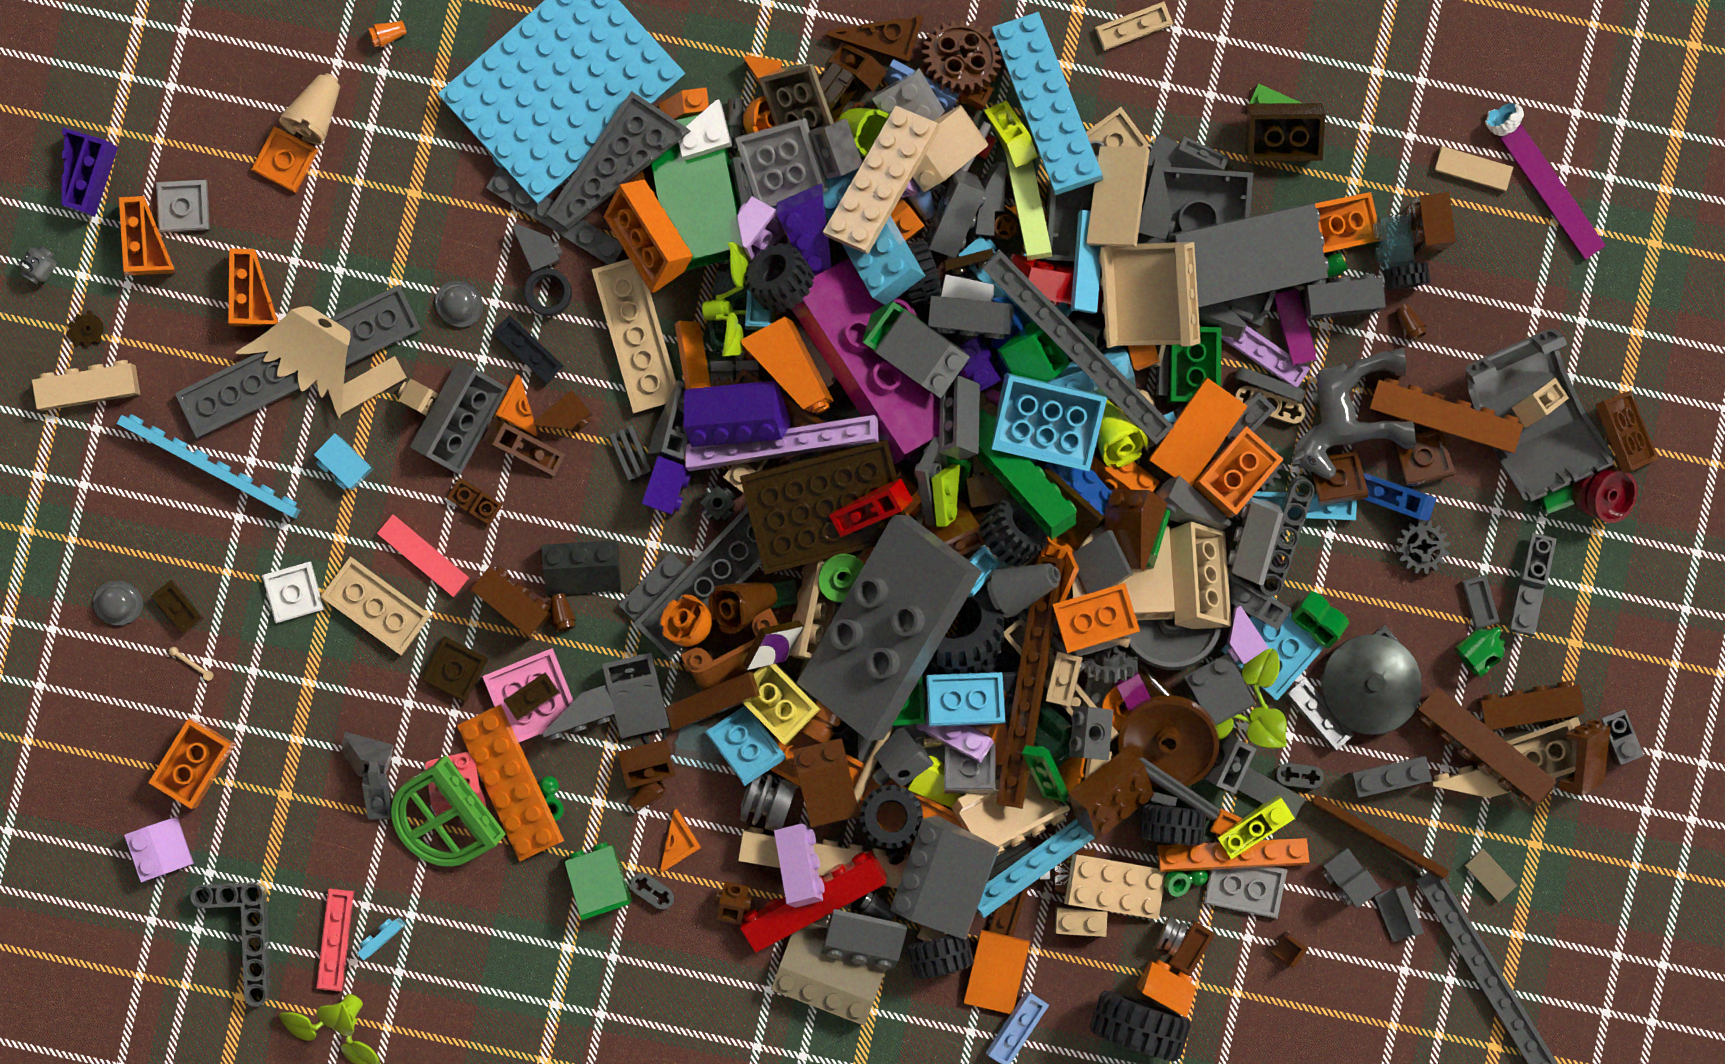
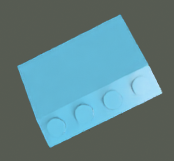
[991,373,1107,471]

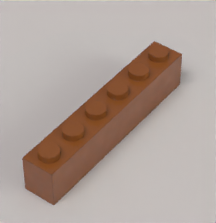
[1370,377,1524,454]

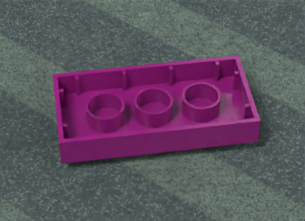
[792,258,980,465]

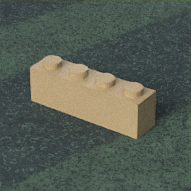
[32,360,140,411]

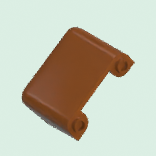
[681,608,779,691]

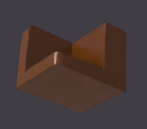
[1270,931,1309,968]

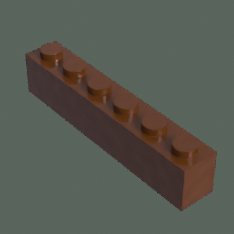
[1416,687,1557,810]

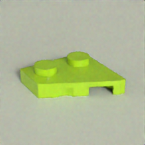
[932,464,960,527]

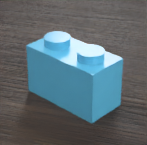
[314,433,374,490]

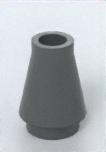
[857,892,896,921]

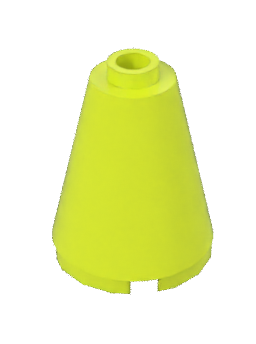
[1097,400,1148,467]

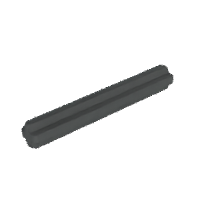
[1138,758,1220,820]

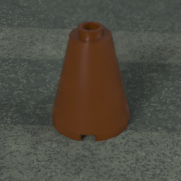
[708,582,777,634]

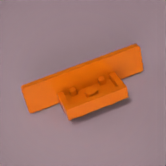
[1090,456,1160,492]

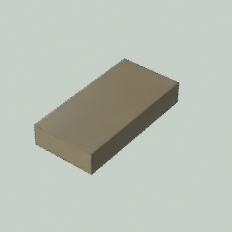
[1464,848,1517,902]

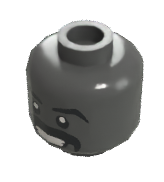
[19,246,57,284]

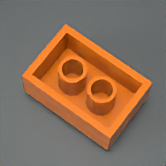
[148,718,236,809]

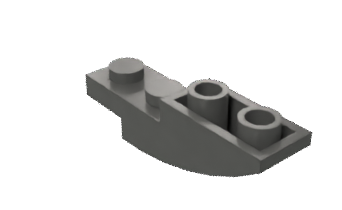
[1508,533,1557,637]

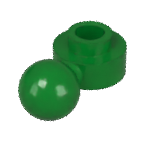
[539,776,564,821]
[1164,870,1208,897]

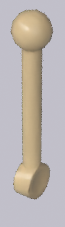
[169,647,214,681]

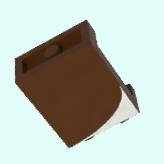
[914,494,985,555]

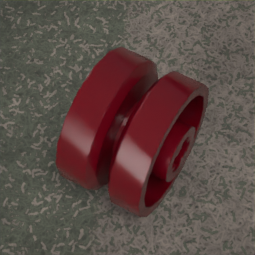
[1572,466,1638,523]

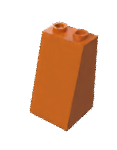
[741,317,834,414]

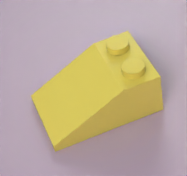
[743,664,820,745]

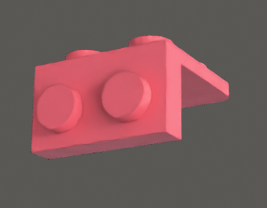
[425,751,486,816]

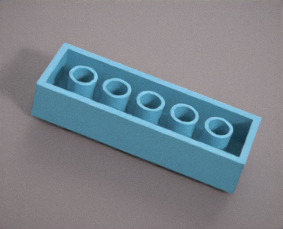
[823,167,925,305]

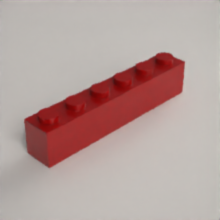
[741,851,887,953]

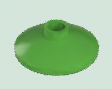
[818,554,864,603]

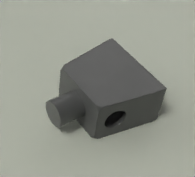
[872,725,934,786]

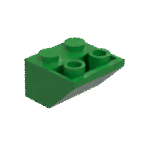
[997,323,1070,382]

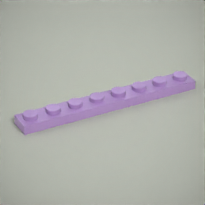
[686,415,878,471]

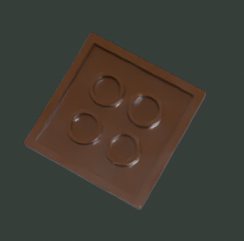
[1595,390,1658,474]

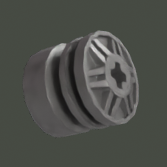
[740,774,797,832]

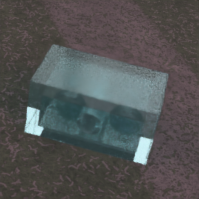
[1373,214,1415,268]

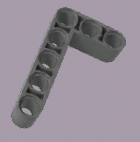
[190,882,271,1007]

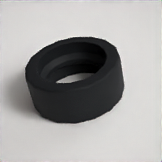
[524,268,572,317]
[981,654,1021,693]

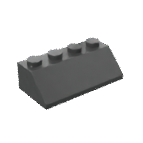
[410,360,509,475]

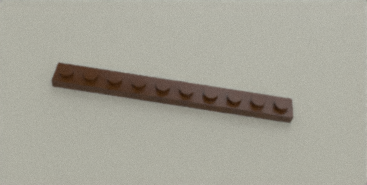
[996,555,1065,809]

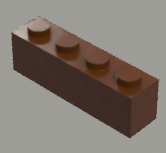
[1477,680,1585,730]

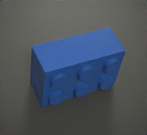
[1042,462,1112,515]

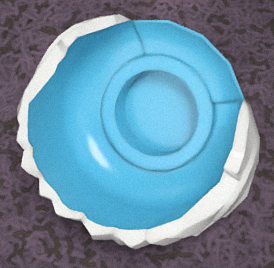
[1485,103,1524,136]

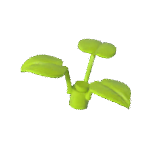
[702,242,776,356]
[1217,648,1287,748]
[278,994,380,1064]

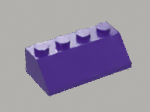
[684,381,791,447]

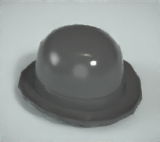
[435,280,483,328]
[93,580,143,625]

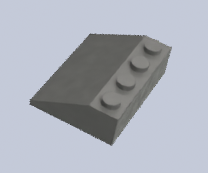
[890,815,1000,939]

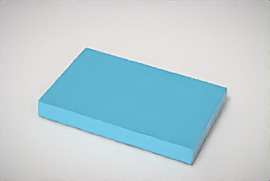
[926,672,1005,727]
[705,706,786,786]

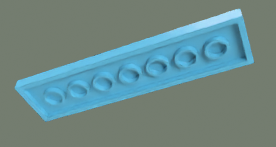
[992,12,1103,195]

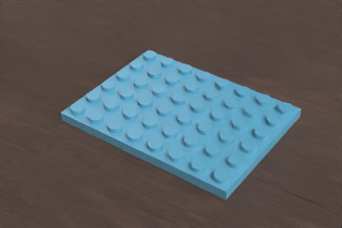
[438,0,686,205]

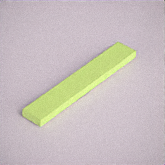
[1005,152,1052,261]

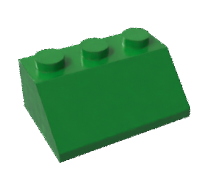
[1167,327,1222,404]

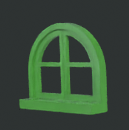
[391,755,506,866]

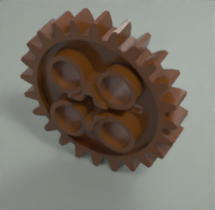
[921,19,1002,96]

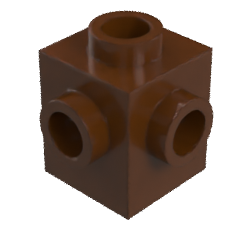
[715,881,752,925]

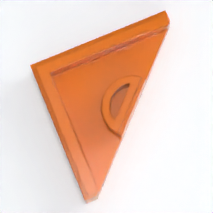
[495,375,538,437]
[660,809,701,872]

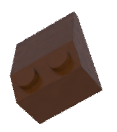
[1105,489,1168,572]
[793,738,860,828]

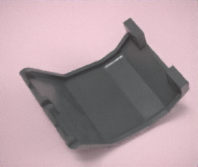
[1465,329,1614,502]

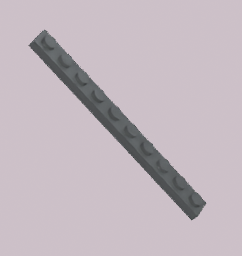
[981,250,1174,444]
[1415,872,1558,1064]

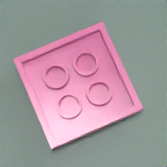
[483,648,573,742]

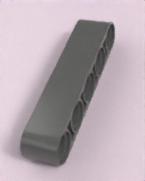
[1258,476,1314,596]

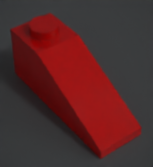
[829,478,913,537]

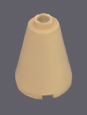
[279,73,340,145]

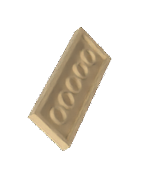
[823,106,941,254]
[592,259,676,413]

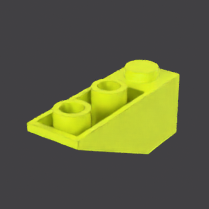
[1218,794,1295,859]

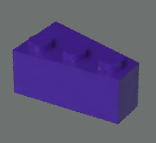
[62,127,118,217]
[777,183,831,275]

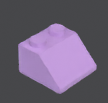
[737,197,785,264]
[124,817,194,882]

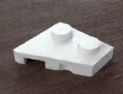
[678,100,732,160]

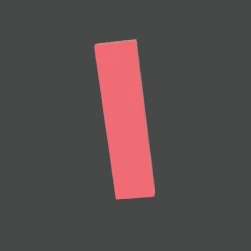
[377,514,470,597]
[316,888,354,991]

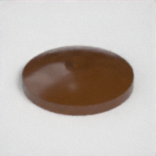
[1118,695,1219,789]

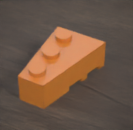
[119,196,175,276]
[229,248,278,327]

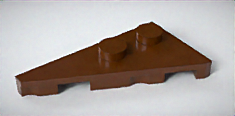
[827,15,924,63]

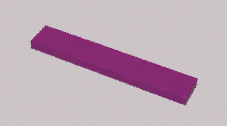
[1499,124,1606,260]

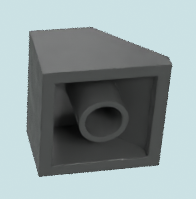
[1184,654,1256,726]

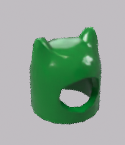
[1454,627,1505,678]

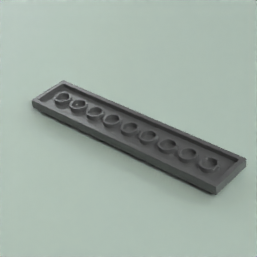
[175,285,422,438]

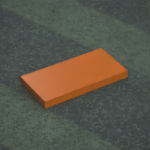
[1149,377,1248,486]

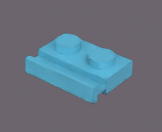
[357,917,406,961]

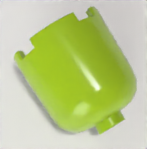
[837,108,890,158]

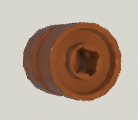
[800,699,842,743]

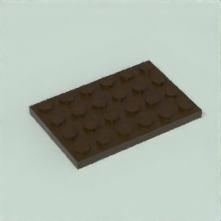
[740,439,906,574]

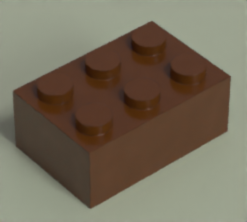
[1405,192,1456,255]
[471,566,552,638]
[1068,748,1154,840]

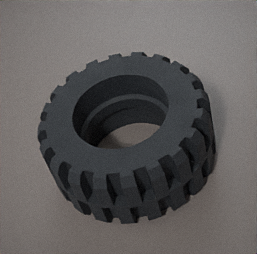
[927,584,1004,674]
[1089,990,1191,1062]

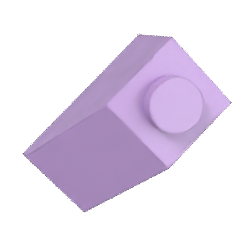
[1227,606,1269,664]

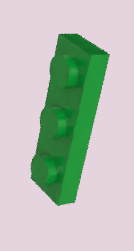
[1022,745,1069,802]

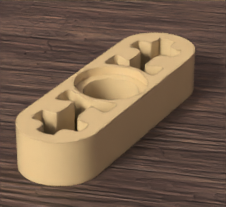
[1235,386,1306,424]

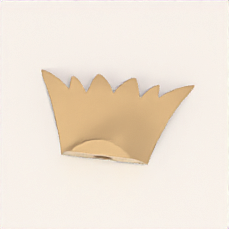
[236,306,350,418]

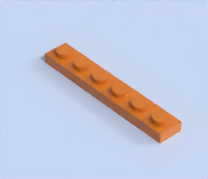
[1157,838,1309,872]

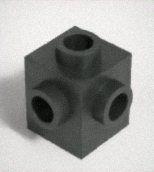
[700,486,736,522]

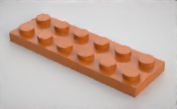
[457,705,564,861]

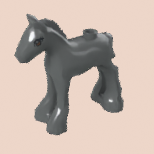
[1291,348,1416,480]

